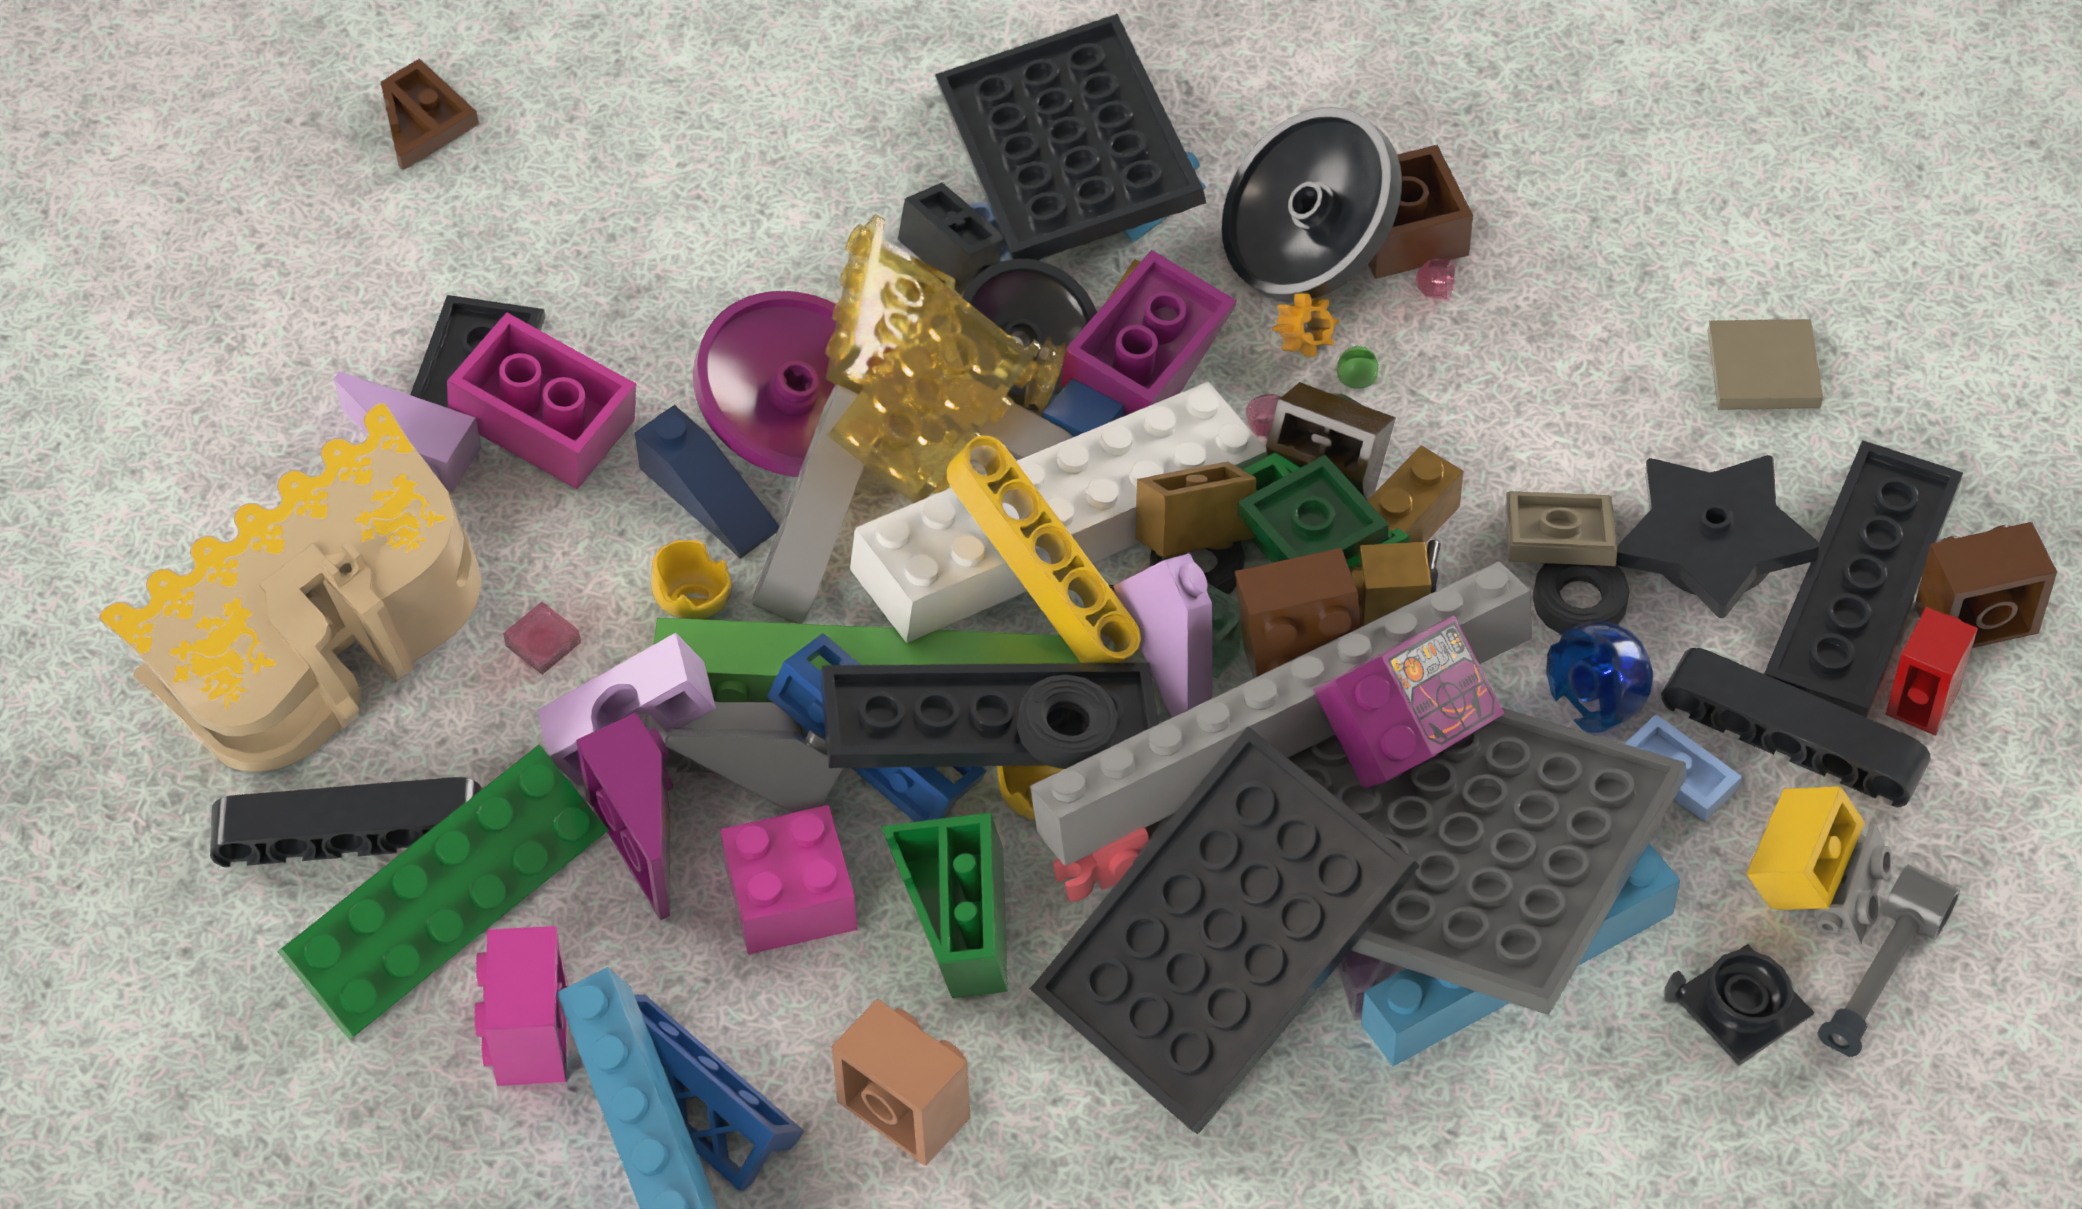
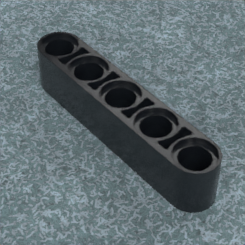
[1661,648,1931,807]
[210,777,482,868]

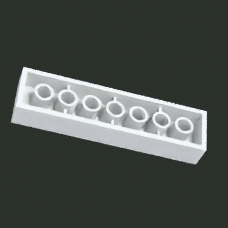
[850,381,1267,643]

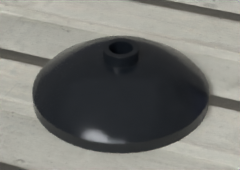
[953,259,1097,410]

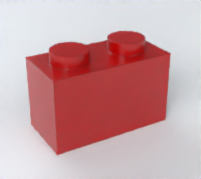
[1885,607,1978,736]

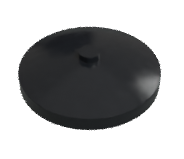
[1221,107,1402,302]

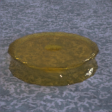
[1023,335,1066,414]

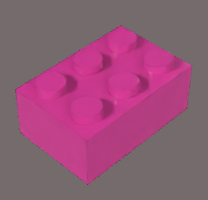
[447,312,636,489]

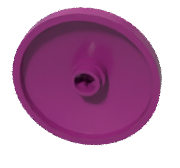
[693,291,898,477]

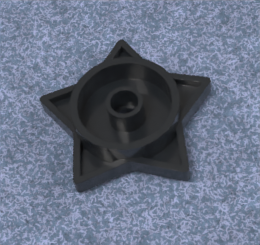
[1616,455,1820,618]

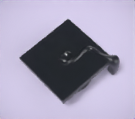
[1664,944,1815,1066]

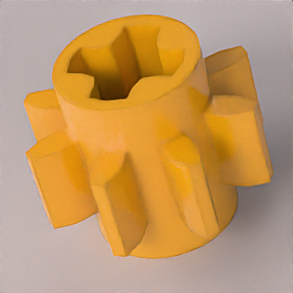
[1272,293,1339,357]

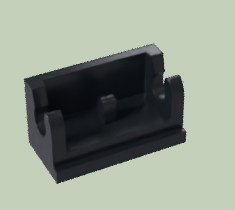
[897,182,1005,295]

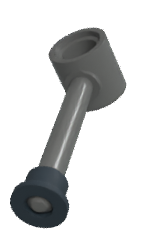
[1818,864,1960,1057]

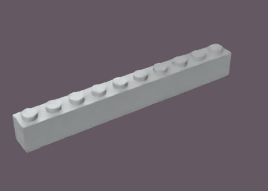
[1030,561,1532,866]

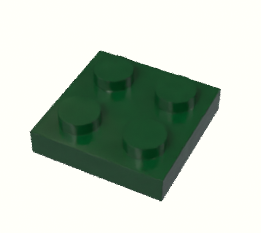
[1237,455,1389,561]

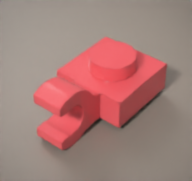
[1053,827,1149,902]

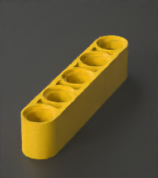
[947,435,1141,663]

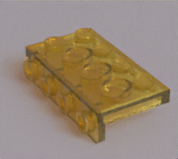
[825,214,956,430]
[827,285,1042,504]

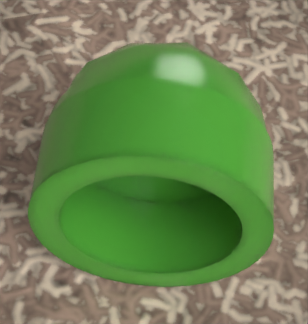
[1337,345,1378,389]

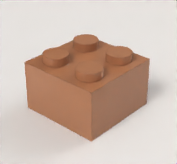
[832,998,970,1166]

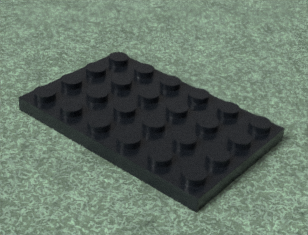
[935,13,1206,260]
[1030,726,1420,1134]

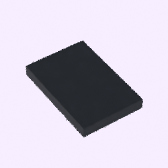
[410,295,545,408]

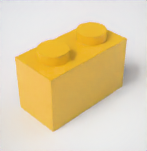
[1746,786,1865,910]

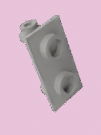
[1814,823,1893,945]

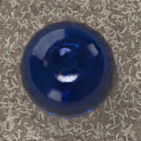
[1546,621,1653,733]

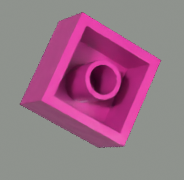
[720,805,858,955]
[474,926,568,1086]

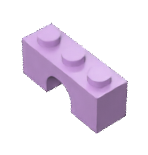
[538,633,716,785]

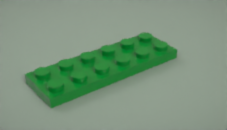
[277,744,608,1039]

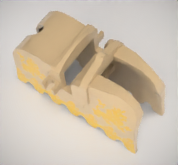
[98,402,482,772]

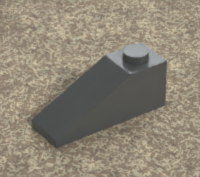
[665,728,843,813]

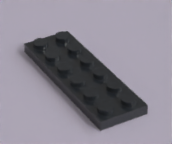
[1764,440,1963,717]
[820,662,1159,768]

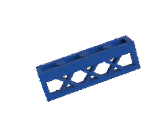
[767,633,987,822]
[634,994,804,1191]

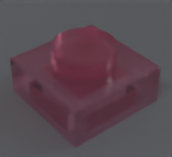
[503,602,581,675]

